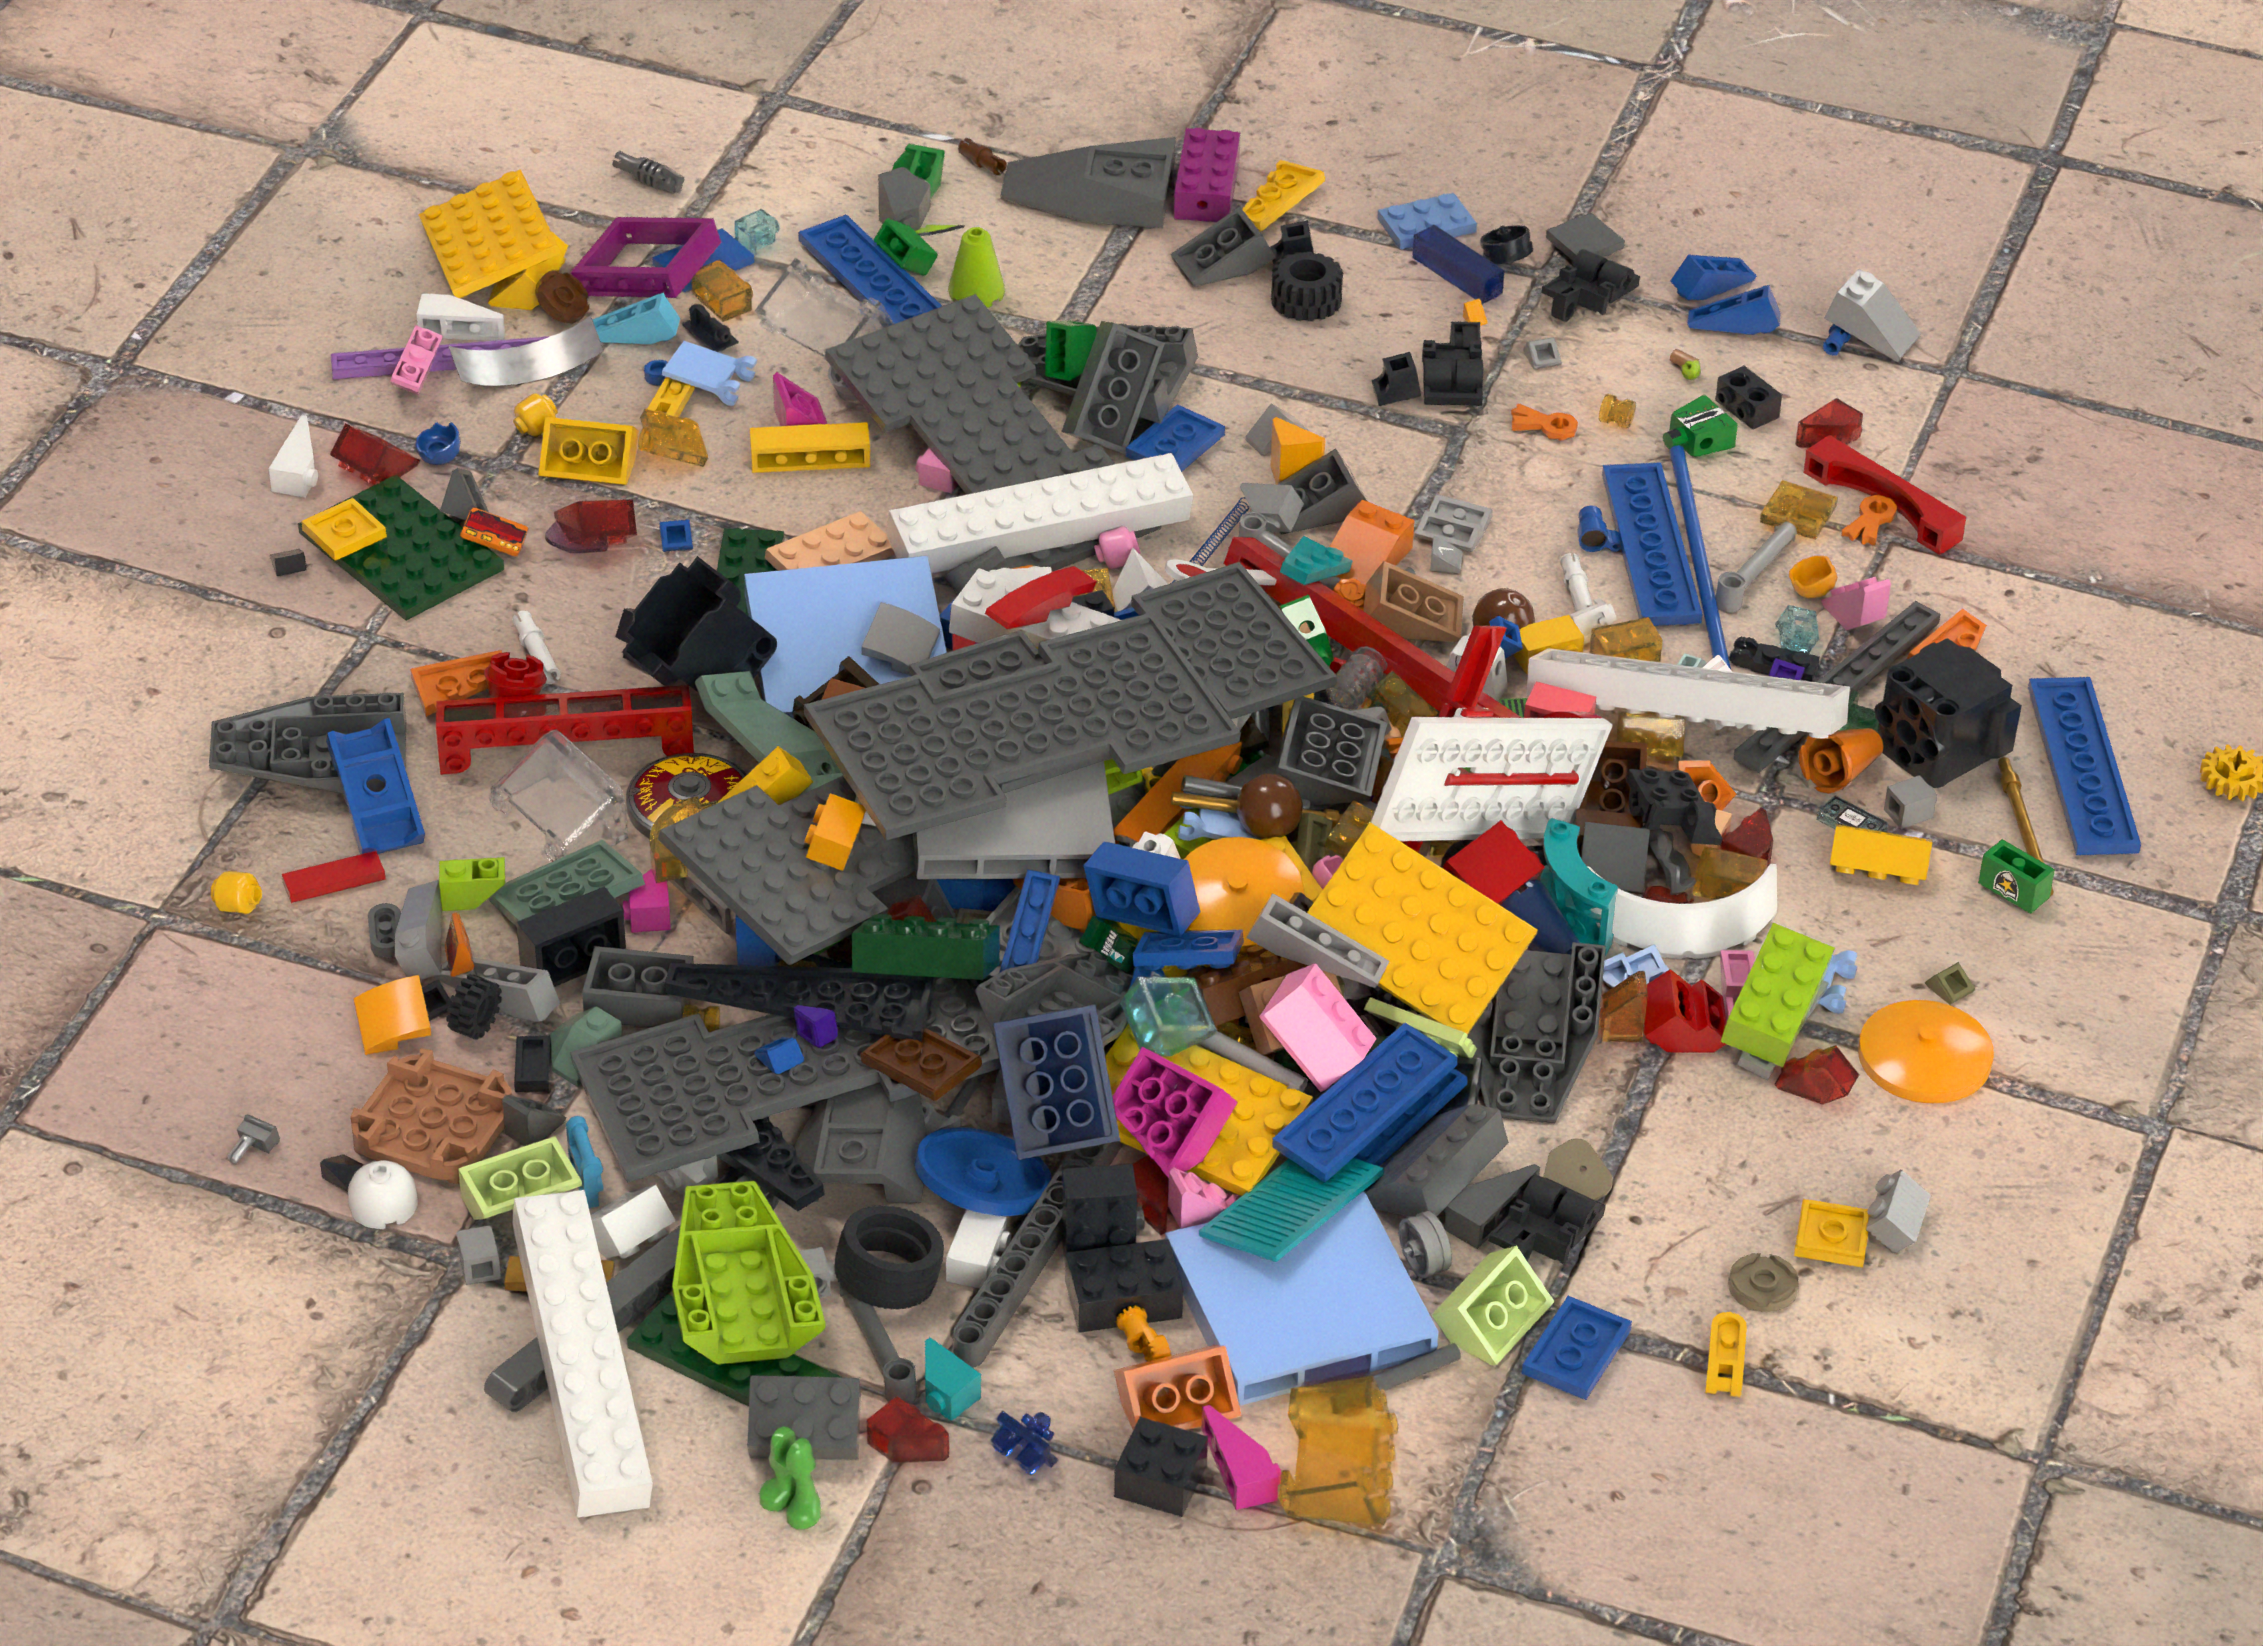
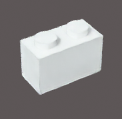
[946,1209,1011,1289]

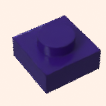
[1769,658,1805,680]

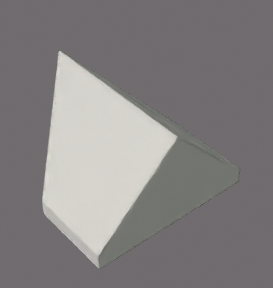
[1111,548,1168,612]

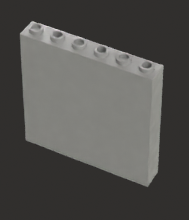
[912,761,1115,879]

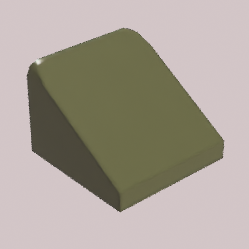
[1925,962,1976,1005]

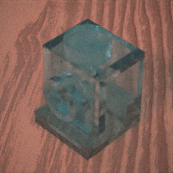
[734,209,780,256]
[1775,605,1819,654]

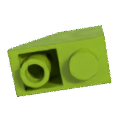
[439,857,505,911]

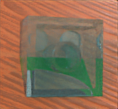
[1120,977,1217,1056]

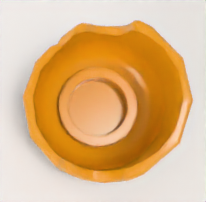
[1789,556,1838,598]

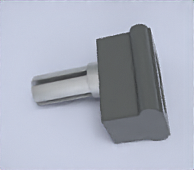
[227,1114,280,1164]

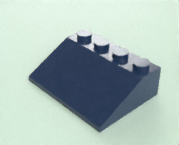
[992,1005,1120,1160]

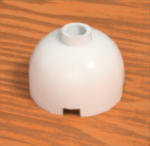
[348,1160,418,1229]

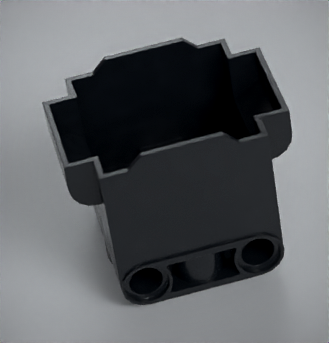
[622,556,777,693]
[1874,638,2022,788]

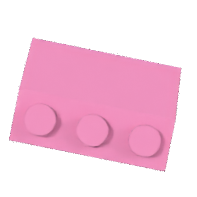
[1259,963,1376,1092]

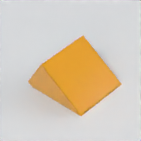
[1463,299,1488,326]

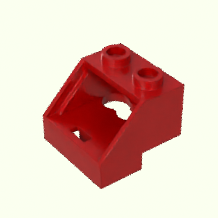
[1640,969,1727,1053]

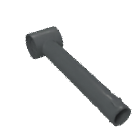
[839,1284,917,1406]

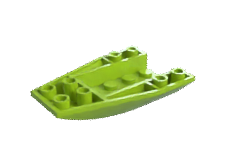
[672,1181,826,1364]

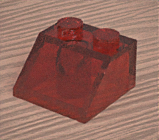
[330,423,421,485]
[554,499,637,547]

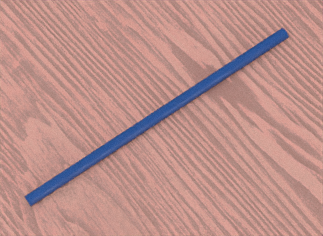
[1670,445,1731,669]

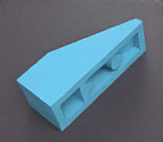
[592,293,680,345]

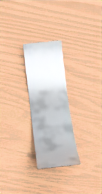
[448,316,604,386]

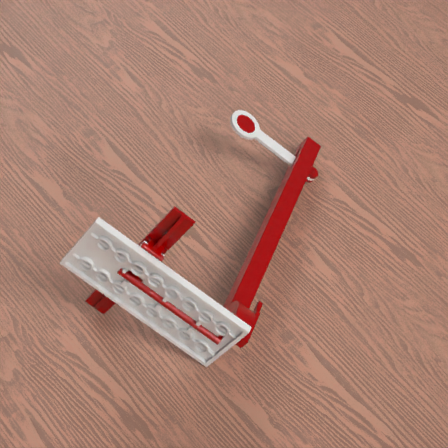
[1165,537,1613,853]

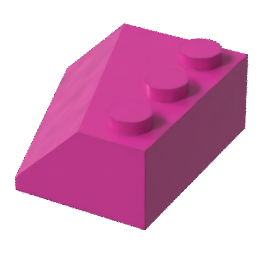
[1112,1047,1238,1178]

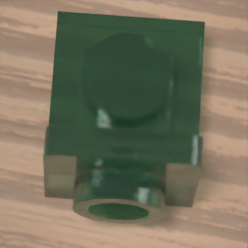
[1840,690,1879,732]

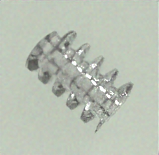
[1326,647,1387,711]

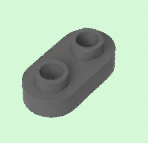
[368,903,401,958]

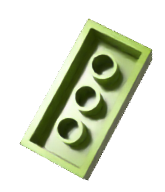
[1721,923,1835,1067]

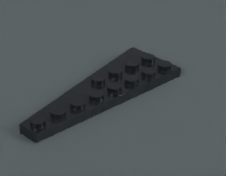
[664,963,936,1042]
[717,1116,825,1211]

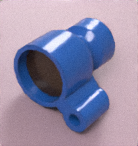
[1577,505,1621,552]

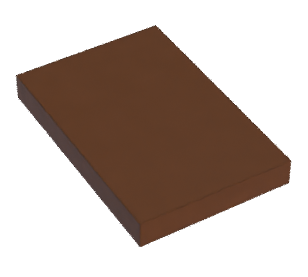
[860,1027,983,1101]

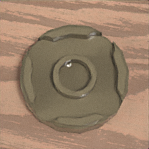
[1728,1253,1799,1312]

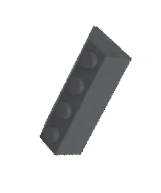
[1061,321,1165,454]

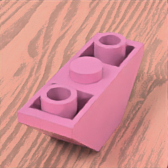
[390,325,443,395]
[1821,576,1891,630]
[1168,1167,1240,1229]

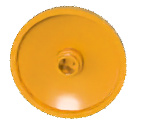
[1183,837,1304,954]
[1858,1000,1994,1103]

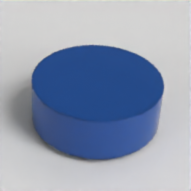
[644,360,668,386]

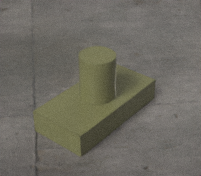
[1290,812,1333,874]

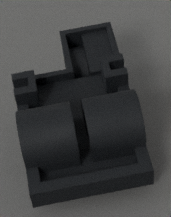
[1541,249,1641,322]
[1422,322,1483,406]
[1626,768,1723,845]
[1488,1175,1606,1264]

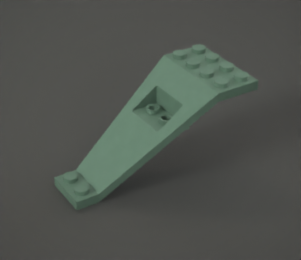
[695,671,843,796]

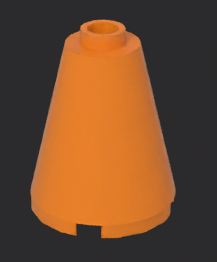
[1799,728,1883,794]

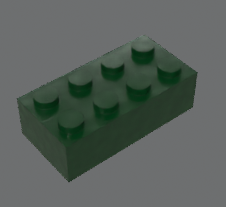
[852,914,1000,980]

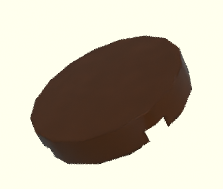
[535,270,590,324]

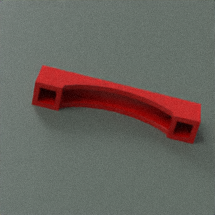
[1803,435,1966,555]

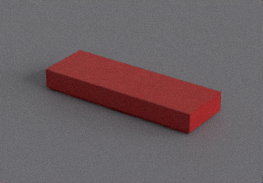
[282,851,386,903]

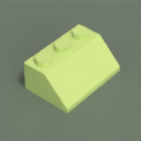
[458,1136,582,1220]
[1431,1246,1554,1366]

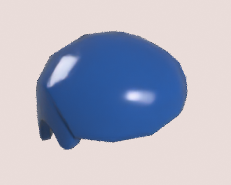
[415,422,461,465]

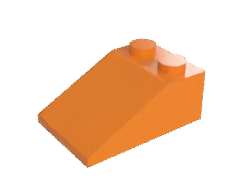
[1329,500,1414,584]

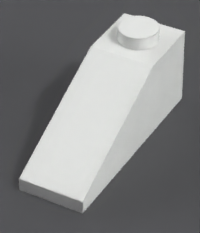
[417,294,505,341]
[269,415,318,498]

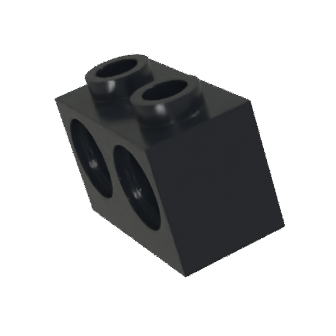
[1715,365,1782,430]

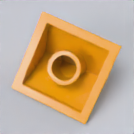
[1270,417,1325,485]

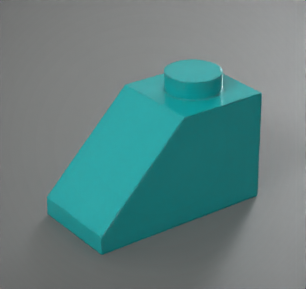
[925,1337,981,1421]

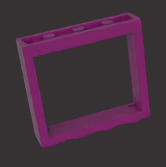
[571,217,721,298]

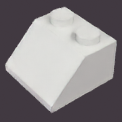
[590,1185,675,1260]

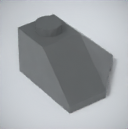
[878,167,931,231]

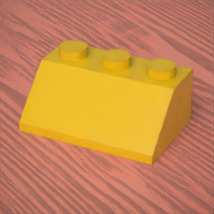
[488,231,568,310]
[538,417,639,485]
[1830,824,1932,885]

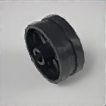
[1480,225,1533,264]

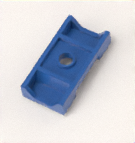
[326,718,425,854]

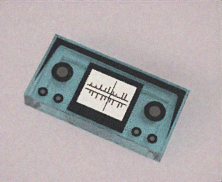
[1816,795,1888,832]

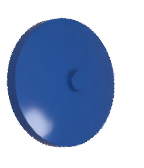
[914,1128,1052,1216]

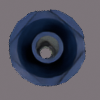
[1501,879,1580,955]

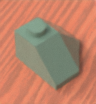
[550,1006,622,1086]

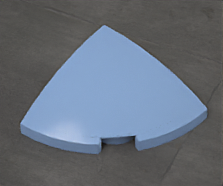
[1603,944,1669,1000]

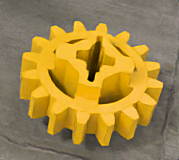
[2200,744,2263,801]

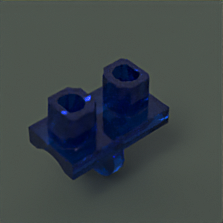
[990,1410,1058,1476]

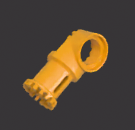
[1116,1305,1171,1362]

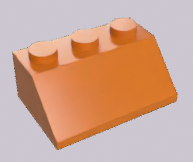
[1114,1345,1242,1430]

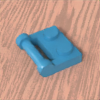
[566,1116,603,1208]

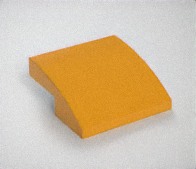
[354,975,431,1055]

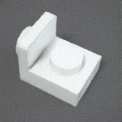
[1570,598,1617,644]

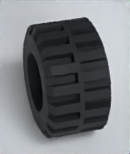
[1271,252,1343,322]

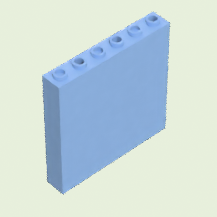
[744,556,947,719]
[1165,1191,1438,1406]

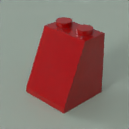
[1442,820,1545,906]

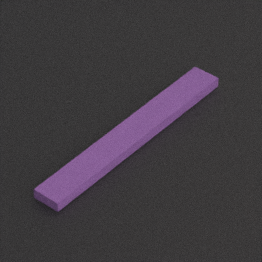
[331,336,551,379]

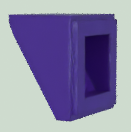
[794,1005,838,1048]

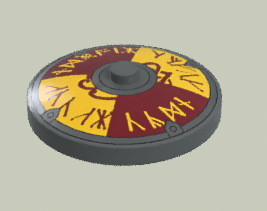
[626,753,747,839]

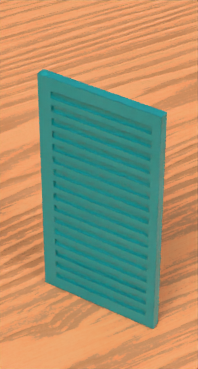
[1199,1158,1384,1262]

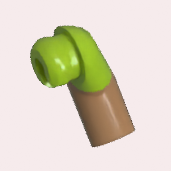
[1670,349,1701,380]

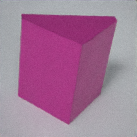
[773,372,828,426]

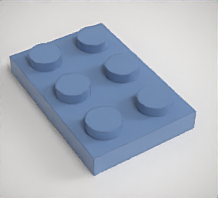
[1377,193,1477,250]

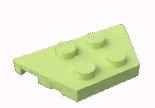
[1364,998,1477,1058]

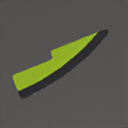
[915,225,965,236]

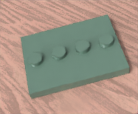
[489,839,645,926]

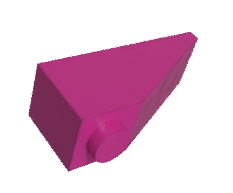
[1202,1405,1282,1510]

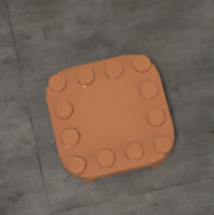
[350,1048,512,1184]

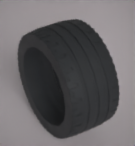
[834,1205,944,1310]

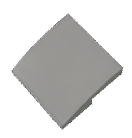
[1415,494,1493,552]
[862,602,940,675]

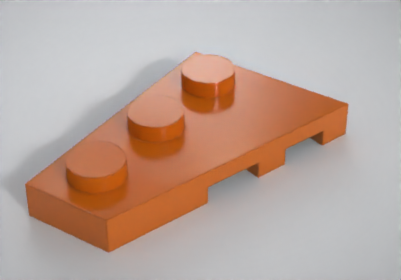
[1907,608,1987,659]
[410,650,502,717]

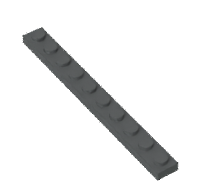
[1733,601,1941,773]

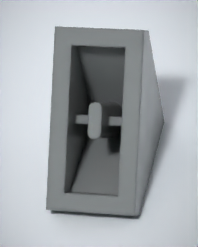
[1246,403,1309,456]

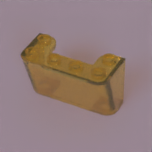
[1279,1375,1398,1525]

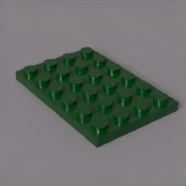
[298,475,504,621]

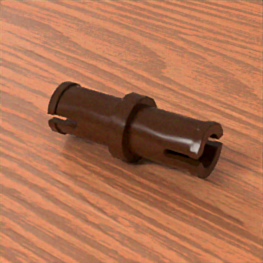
[958,138,1007,176]

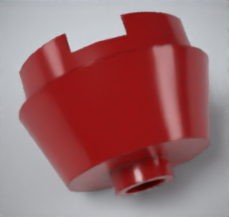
[484,652,547,698]

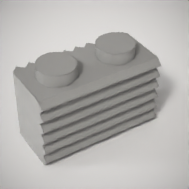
[1866,1170,1931,1253]

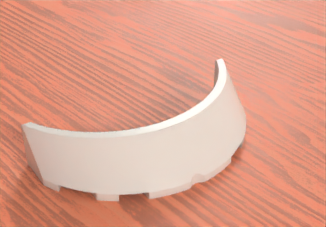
[1587,864,1777,959]

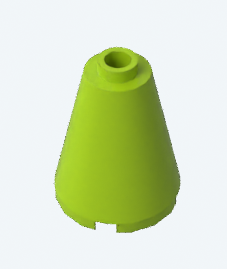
[948,227,1005,308]

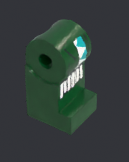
[1080,916,1139,972]

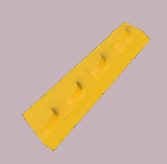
[1242,160,1325,232]

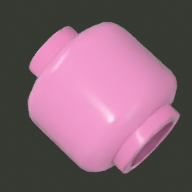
[1094,526,1141,570]

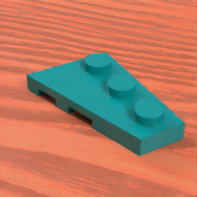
[1280,536,1353,585]

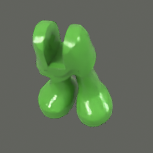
[759,1426,821,1529]

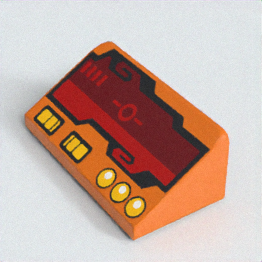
[460,508,528,557]
[445,912,475,977]

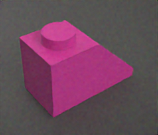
[623,862,671,933]

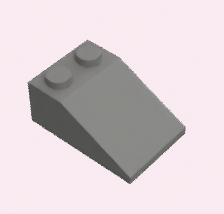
[1825,269,1921,362]

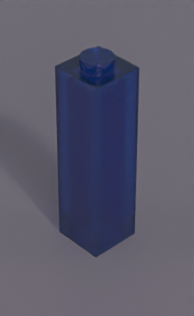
[1412,225,1505,304]

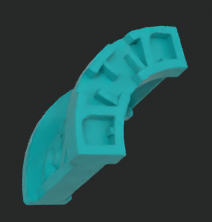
[1540,818,1618,956]

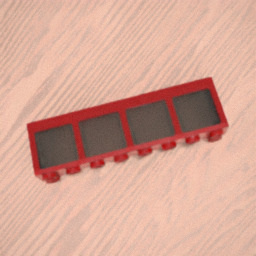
[436,685,694,775]

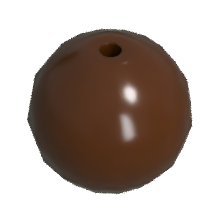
[1472,588,1535,639]
[1236,773,1303,840]

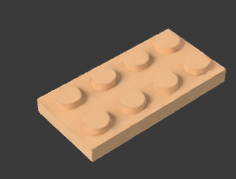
[765,511,895,571]

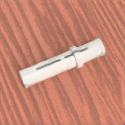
[1560,553,1593,612]
[512,610,561,684]

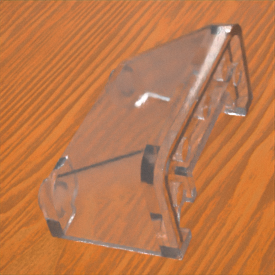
[755,258,894,364]
[489,730,628,862]

